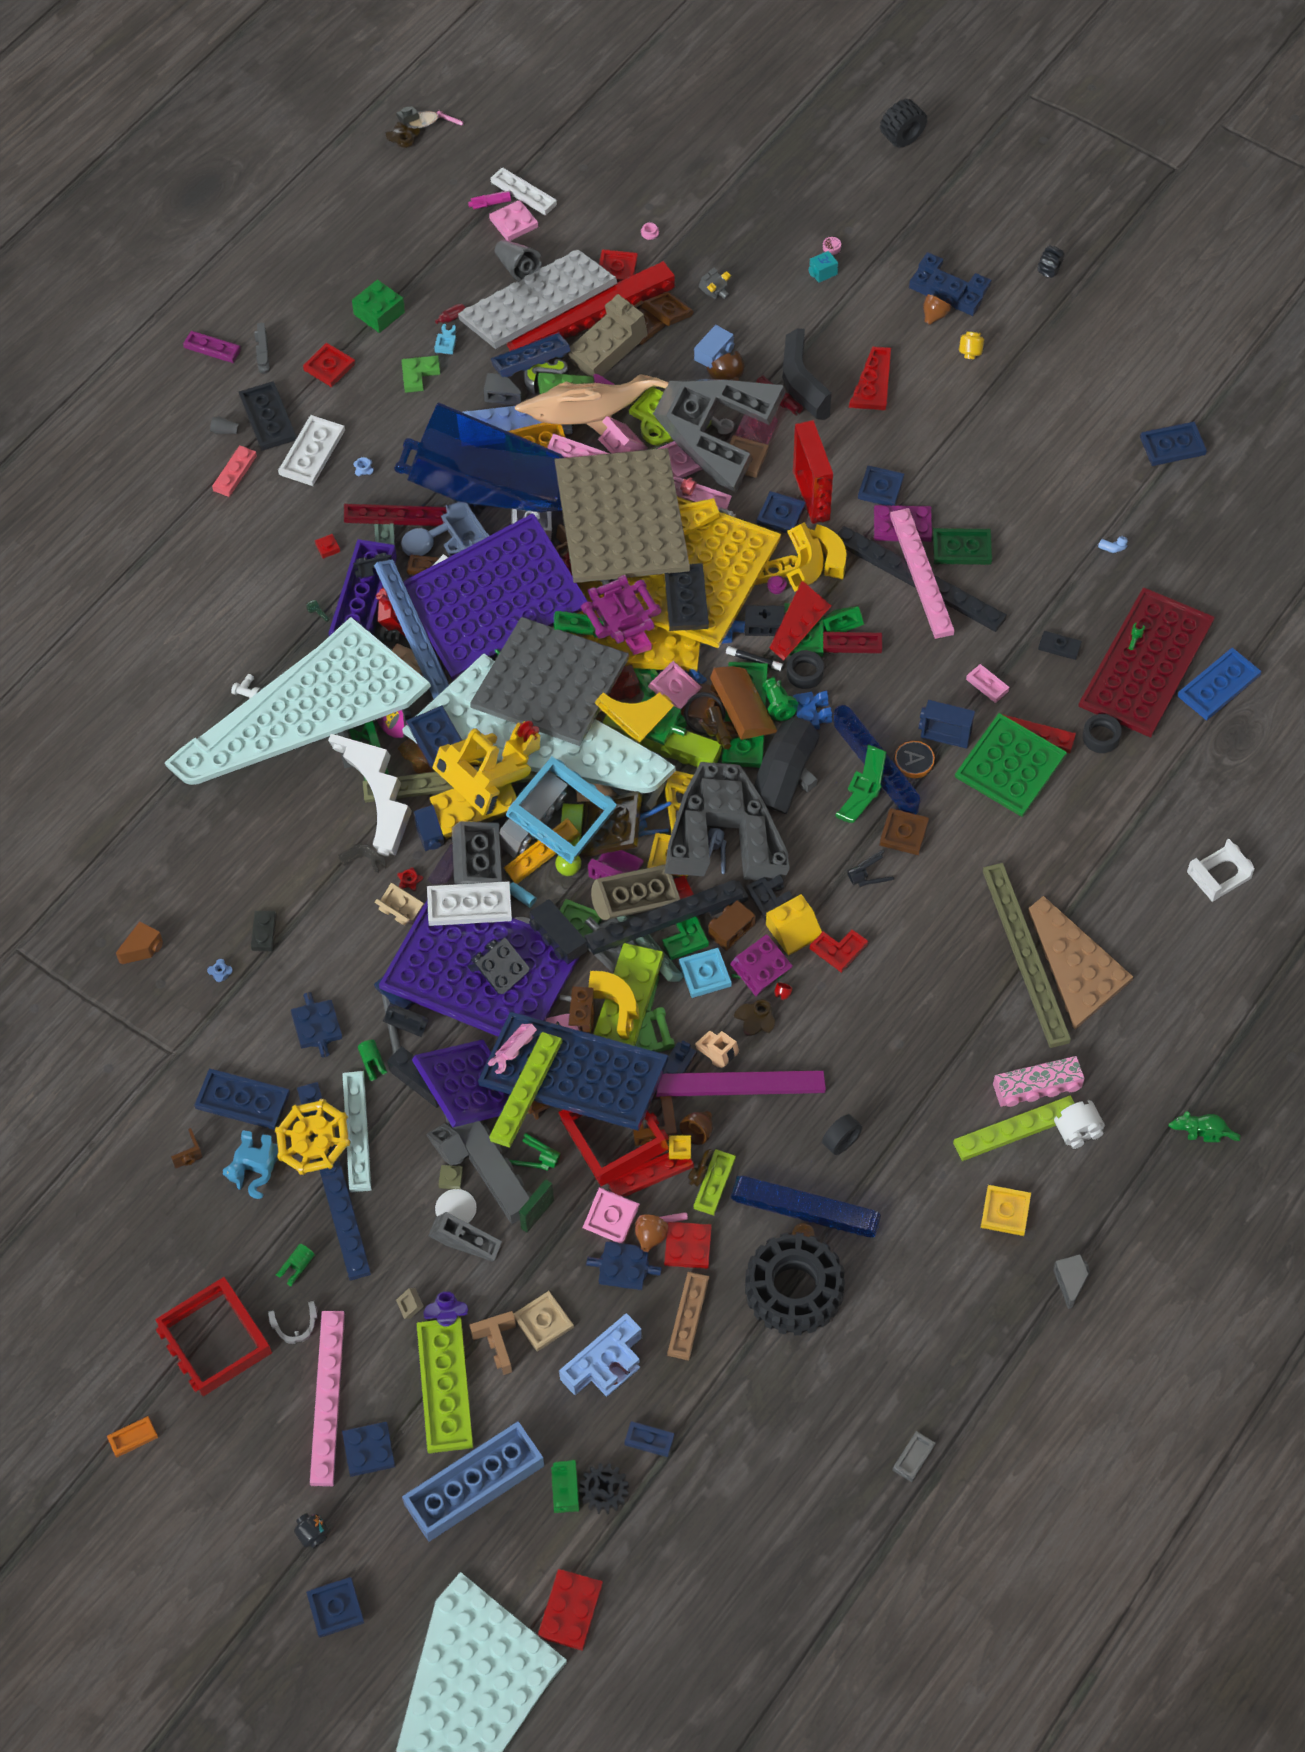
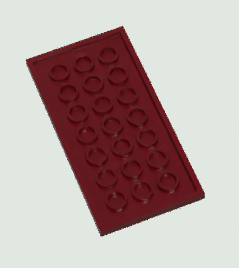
[1078,587,1215,738]

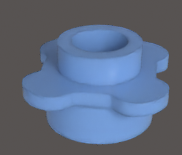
[207,959,232,982]

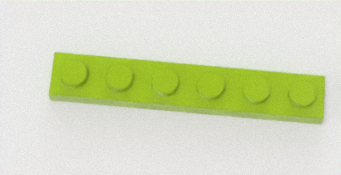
[489,1032,562,1148]
[953,1095,1075,1161]

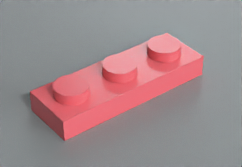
[212,446,257,497]

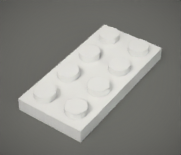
[278,415,345,486]
[427,882,512,926]

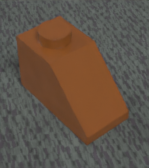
[116,921,163,964]

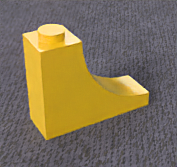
[595,692,674,744]

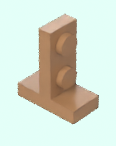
[470,1311,516,1375]

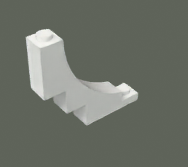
[328,734,412,856]

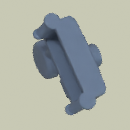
[401,498,489,556]

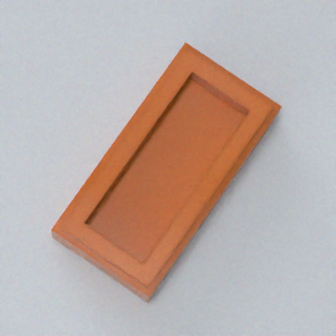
[107,1416,158,1458]

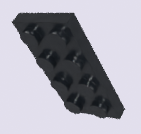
[239,381,297,451]
[664,563,709,631]

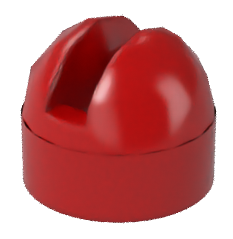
[775,982,793,1000]

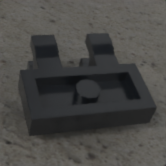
[746,875,793,921]

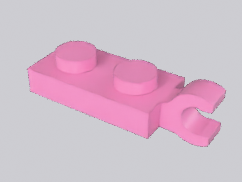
[488,1024,537,1074]

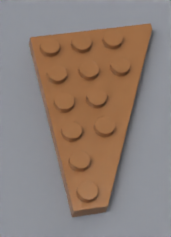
[1028,896,1133,1030]

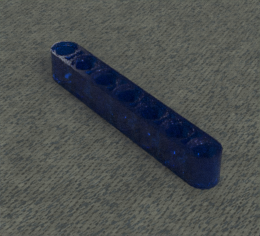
[833,705,920,814]
[730,1176,881,1238]

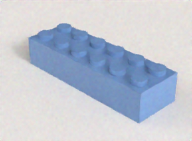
[402,1422,544,1542]

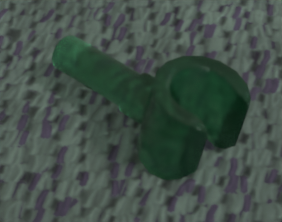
[306,600,330,622]

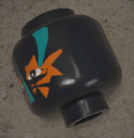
[294,1513,328,1549]

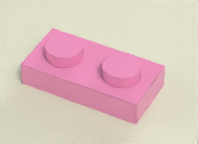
[966,664,1009,703]

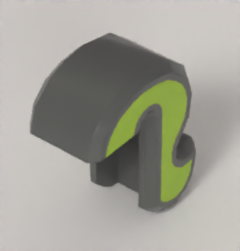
[524,359,568,394]

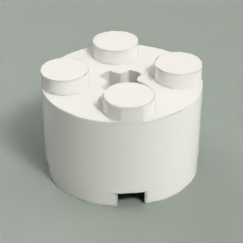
[1054,1101,1105,1149]

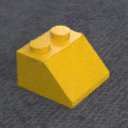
[766,894,822,956]

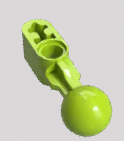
[555,803,584,876]

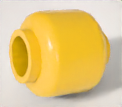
[959,331,984,359]

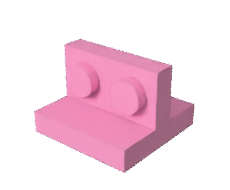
[598,416,647,454]

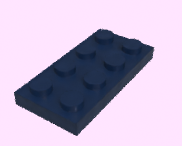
[491,333,571,377]
[194,1068,290,1130]

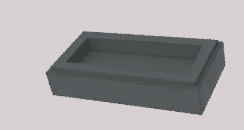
[893,1431,936,1482]

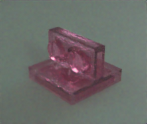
[735,414,778,445]

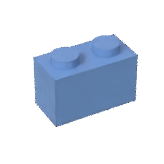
[694,325,734,368]

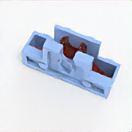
[559,1313,642,1397]

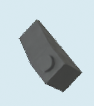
[428,1212,502,1261]

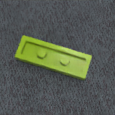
[694,1149,736,1216]

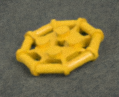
[274,1099,351,1175]

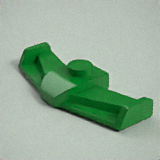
[835,744,887,823]

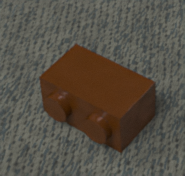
[709,900,755,951]

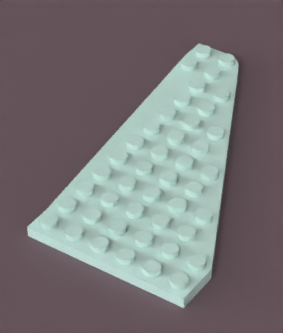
[165,617,431,785]
[402,654,675,793]
[396,1572,567,1752]

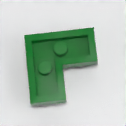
[662,917,709,960]

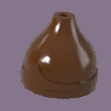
[680,1111,713,1145]

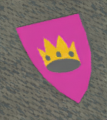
[376,709,411,738]

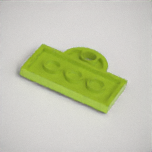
[629,387,711,446]

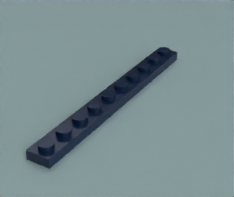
[297,1082,371,1281]

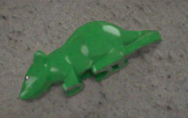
[1168,1111,1241,1142]

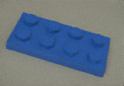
[1178,648,1262,721]

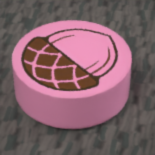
[823,237,841,255]

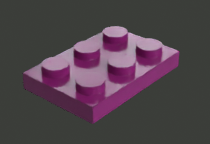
[874,505,932,542]

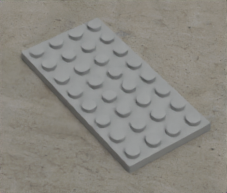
[458,249,617,349]

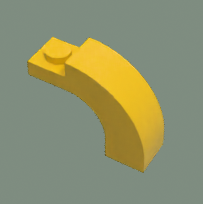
[786,522,823,592]
[808,524,846,579]
[589,971,639,1039]

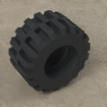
[880,98,928,148]

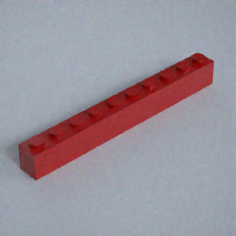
[507,261,675,351]

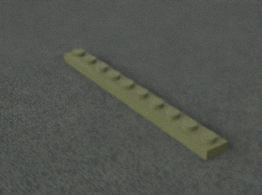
[363,766,560,803]
[983,863,1071,1048]

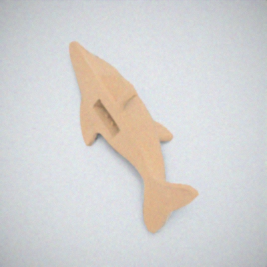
[515,374,669,435]

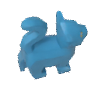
[223,1130,278,1199]

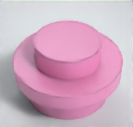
[641,223,659,240]

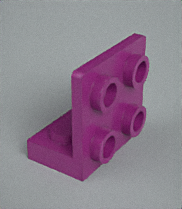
[588,850,644,880]
[730,935,792,996]

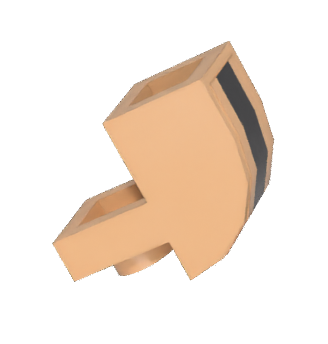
[695,1031,739,1068]

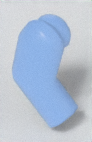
[1098,536,1128,553]

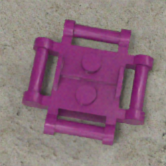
[581,575,662,644]

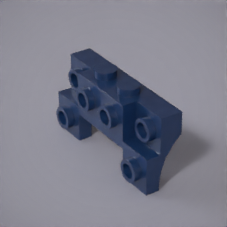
[909,252,991,316]

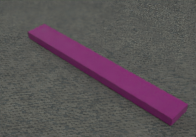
[656,1071,826,1096]

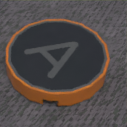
[894,741,935,778]

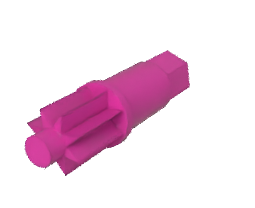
[468,191,511,209]

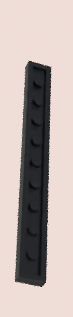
[837,526,1007,632]

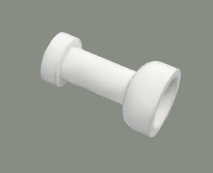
[231,674,262,699]

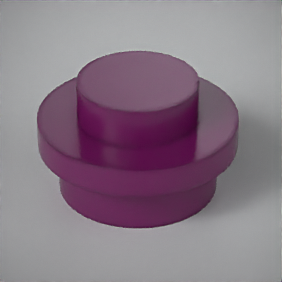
[767,576,787,594]

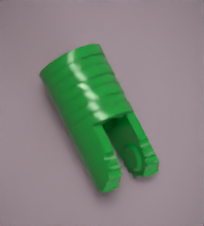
[358,1040,387,1081]
[276,1244,315,1287]

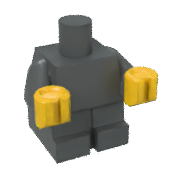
[698,268,731,299]

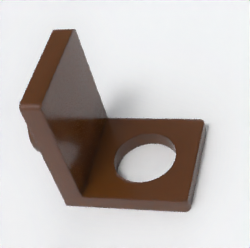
[171,1128,203,1168]

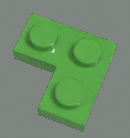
[402,356,440,393]

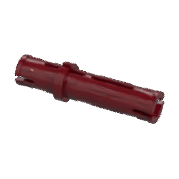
[756,375,803,416]

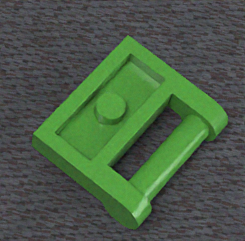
[635,1007,675,1052]

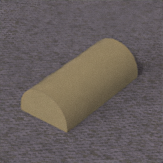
[591,865,680,920]

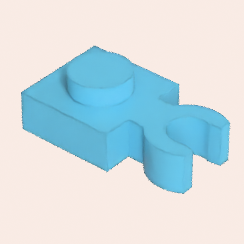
[434,324,456,354]

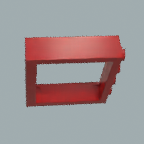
[793,420,833,524]
[558,1109,669,1187]
[155,1277,272,1397]

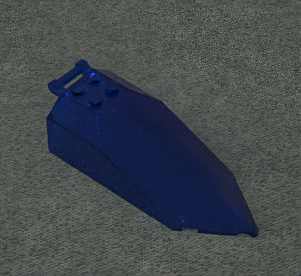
[394,402,564,512]

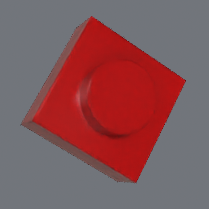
[315,534,340,559]

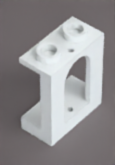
[1187,839,1255,902]

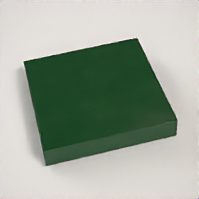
[519,1179,554,1233]

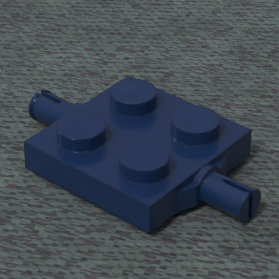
[291,992,342,1058]
[586,1241,662,1290]

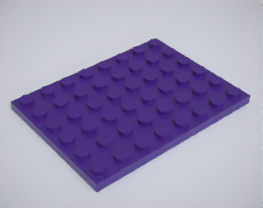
[403,513,588,680]
[379,899,579,1037]

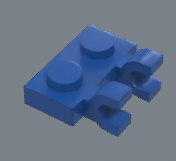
[793,691,832,729]

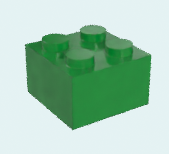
[352,279,405,333]

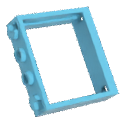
[506,756,617,864]

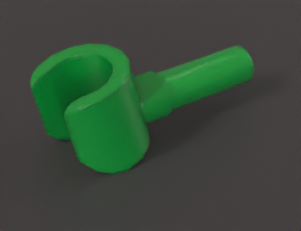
[1128,623,1145,650]

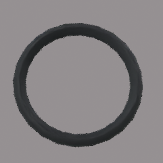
[684,692,726,734]

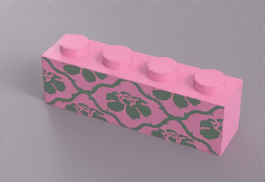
[993,1056,1084,1107]

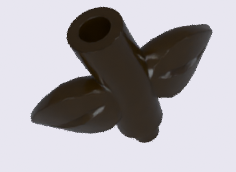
[698,706,739,749]

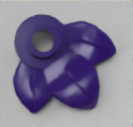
[424,1292,468,1327]

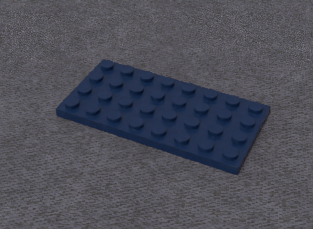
[478,1012,669,1131]

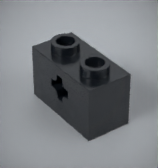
[745,605,784,636]

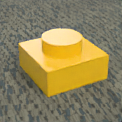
[669,1136,691,1159]

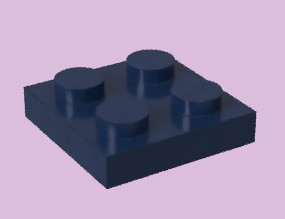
[858,465,904,506]
[757,491,806,534]
[342,1422,395,1477]
[306,1577,364,1638]

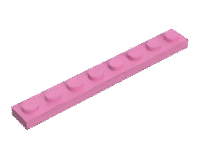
[890,508,954,639]
[310,1311,345,1486]

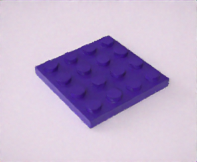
[412,1040,511,1127]

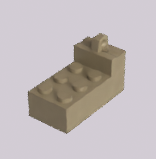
[568,294,648,380]

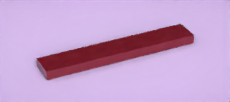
[344,504,447,526]

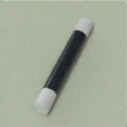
[726,646,783,671]

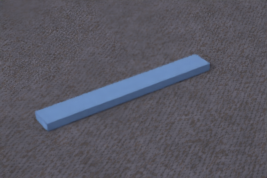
[374,560,449,699]

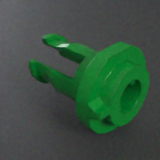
[762,677,798,721]

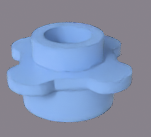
[354,457,373,476]

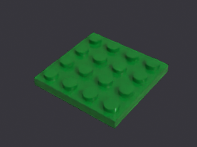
[955,713,1067,817]

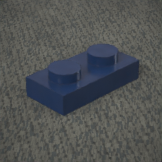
[624,1421,674,1457]

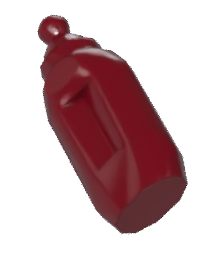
[435,303,465,324]

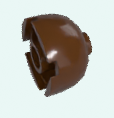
[707,351,744,381]

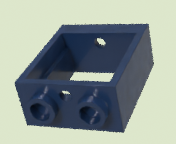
[918,700,975,749]

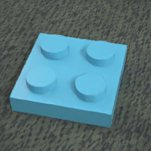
[679,948,731,998]

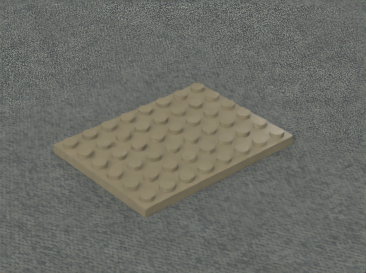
[555,448,690,583]

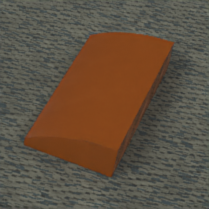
[710,666,777,740]

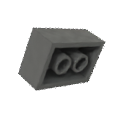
[452,821,502,885]

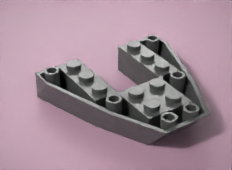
[653,379,786,493]
[664,762,789,881]

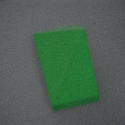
[823,606,864,632]

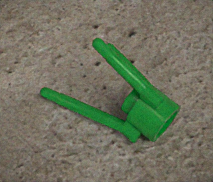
[509,1133,561,1171]

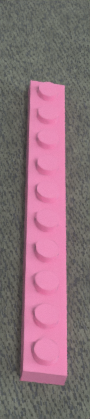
[547,434,732,510]

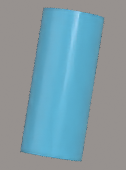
[510,882,537,908]

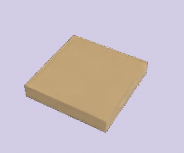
[513,1291,574,1351]

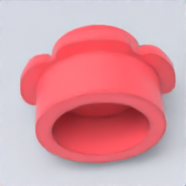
[680,478,696,496]

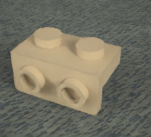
[375,883,425,926]

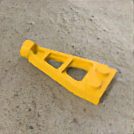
[665,771,694,833]

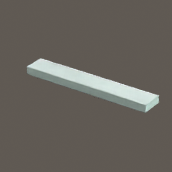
[343,1071,372,1192]

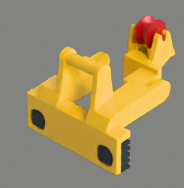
[432,721,541,815]

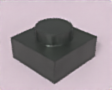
[396,106,420,125]

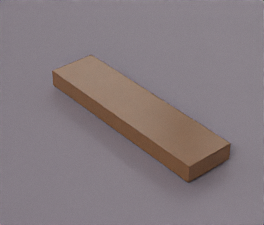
[667,1272,709,1360]

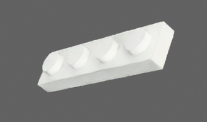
[491,167,557,215]

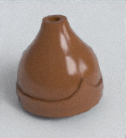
[923,294,952,325]
[635,1214,669,1252]

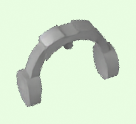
[268,1301,318,1344]

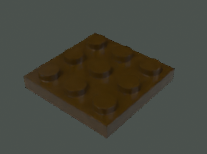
[580,791,642,858]

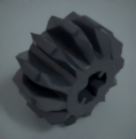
[1037,245,1064,278]

